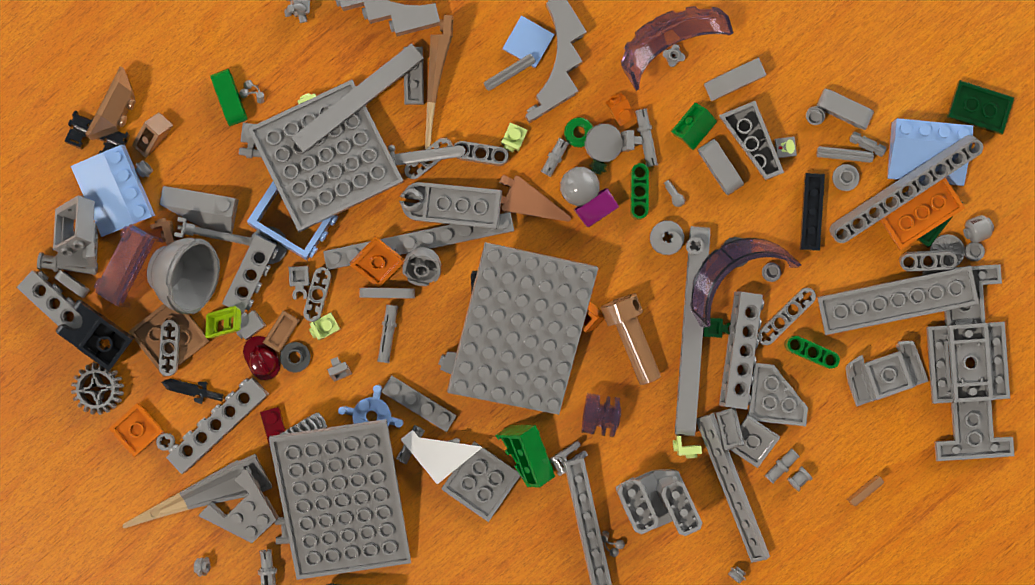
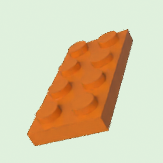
[880,177,965,250]

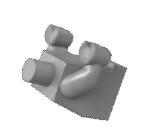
[284,0,310,23]

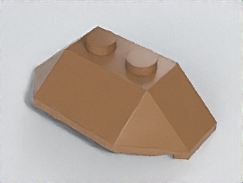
[85,66,136,140]

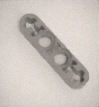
[757,288,816,345]

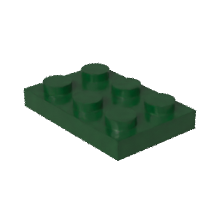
[947,80,1014,135]

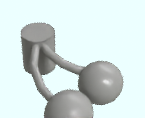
[239,80,264,104]
[601,531,625,557]

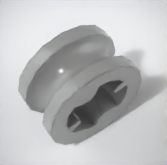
[686,237,704,255]
[156,433,175,451]

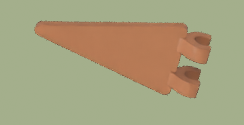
[499,175,571,222]

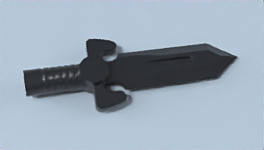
[161,378,224,404]

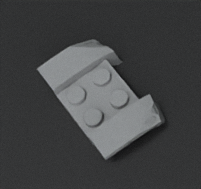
[845,341,928,406]

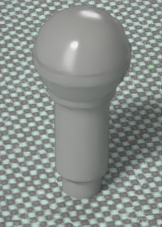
[664,180,685,207]

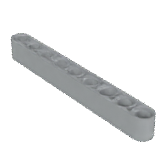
[829,135,983,243]

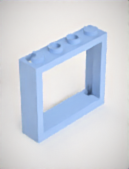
[247,182,339,261]

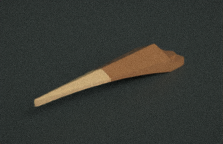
[424,15,454,169]

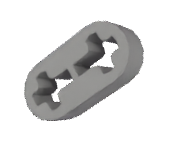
[54,269,90,298]

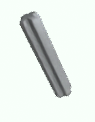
[484,54,536,91]
[816,146,874,163]

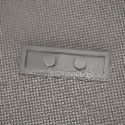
[404,47,424,105]

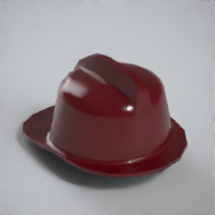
[243,336,280,380]

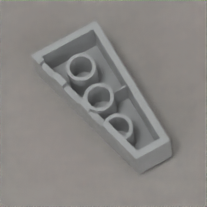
[719,101,784,181]

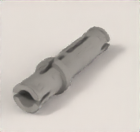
[635,109,658,167]
[377,304,398,363]

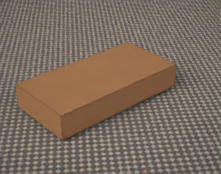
[263,310,300,353]
[847,475,884,506]

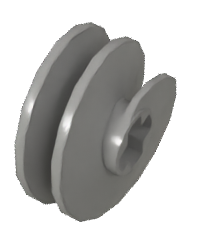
[650,221,684,255]

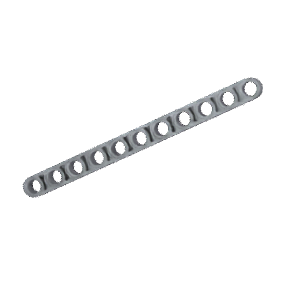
[675,226,710,436]

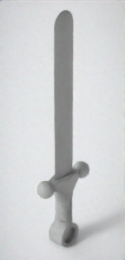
[388,145,465,165]

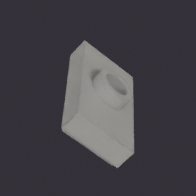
[716,408,744,451]

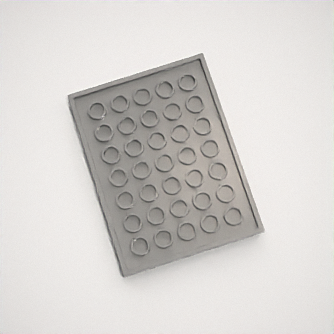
[447,242,598,415]
[269,419,411,580]

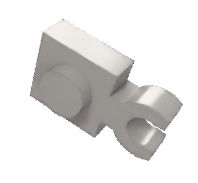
[289,266,310,300]

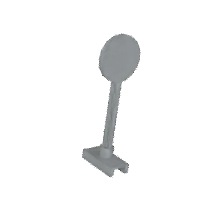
[174,217,287,264]

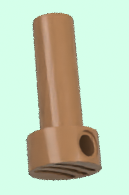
[600,293,661,385]

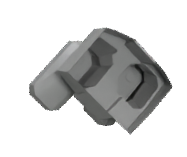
[616,469,702,536]

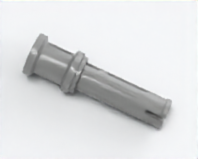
[37,252,98,275]

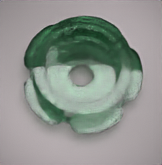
[589,159,607,175]

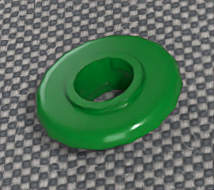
[564,117,593,148]

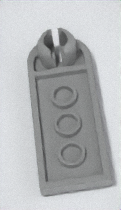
[399,182,502,229]

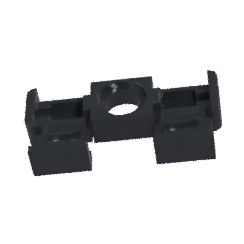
[65,111,130,154]

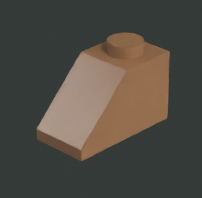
[132,113,173,158]

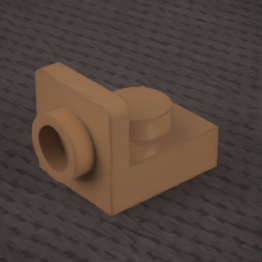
[150,218,177,245]

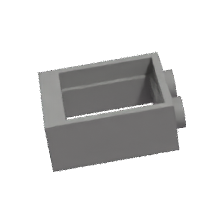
[53,195,95,256]

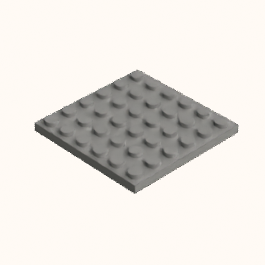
[248,80,403,232]

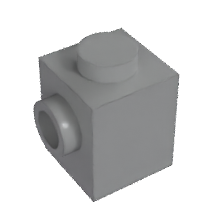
[236,311,266,340]

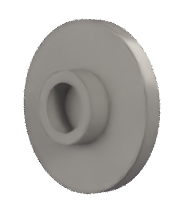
[832,164,859,191]

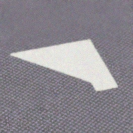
[401,430,482,484]

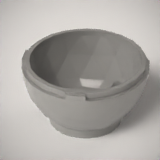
[147,238,220,314]

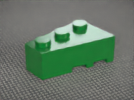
[495,425,555,488]

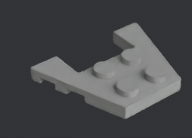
[199,466,278,543]

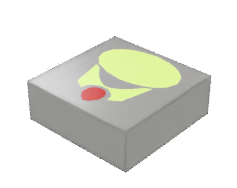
[774,137,797,158]

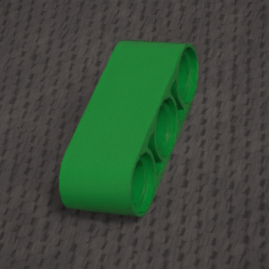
[210,68,248,127]
[630,163,649,220]
[784,336,840,369]

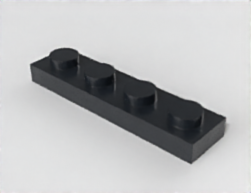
[800,173,825,251]

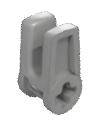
[549,440,588,476]

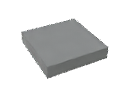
[731,415,780,468]

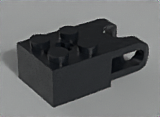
[56,300,135,371]

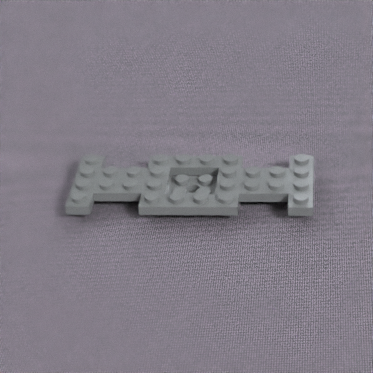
[922,264,1014,461]

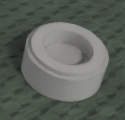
[965,242,985,261]

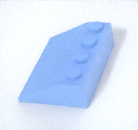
[887,118,973,186]
[71,144,155,237]

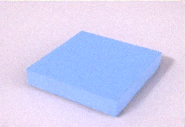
[502,15,554,68]

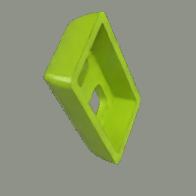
[205,306,241,338]

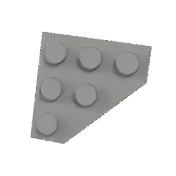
[748,363,808,426]

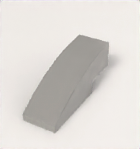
[704,58,766,102]

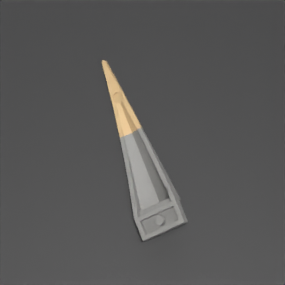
[123,454,272,528]

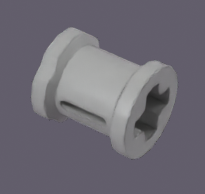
[787,467,813,492]

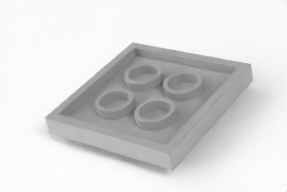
[441,441,520,522]

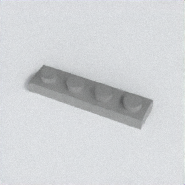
[382,376,457,432]

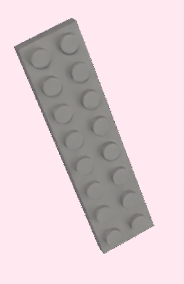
[817,266,979,335]

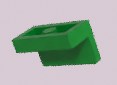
[671,103,717,150]

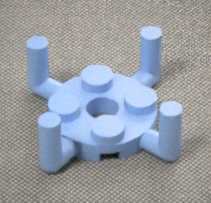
[338,384,404,428]

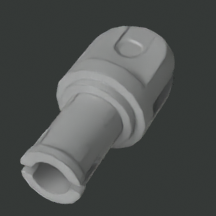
[258,549,277,585]

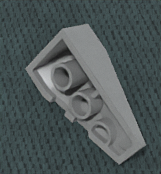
[160,186,239,234]

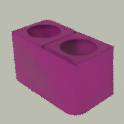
[573,188,619,227]

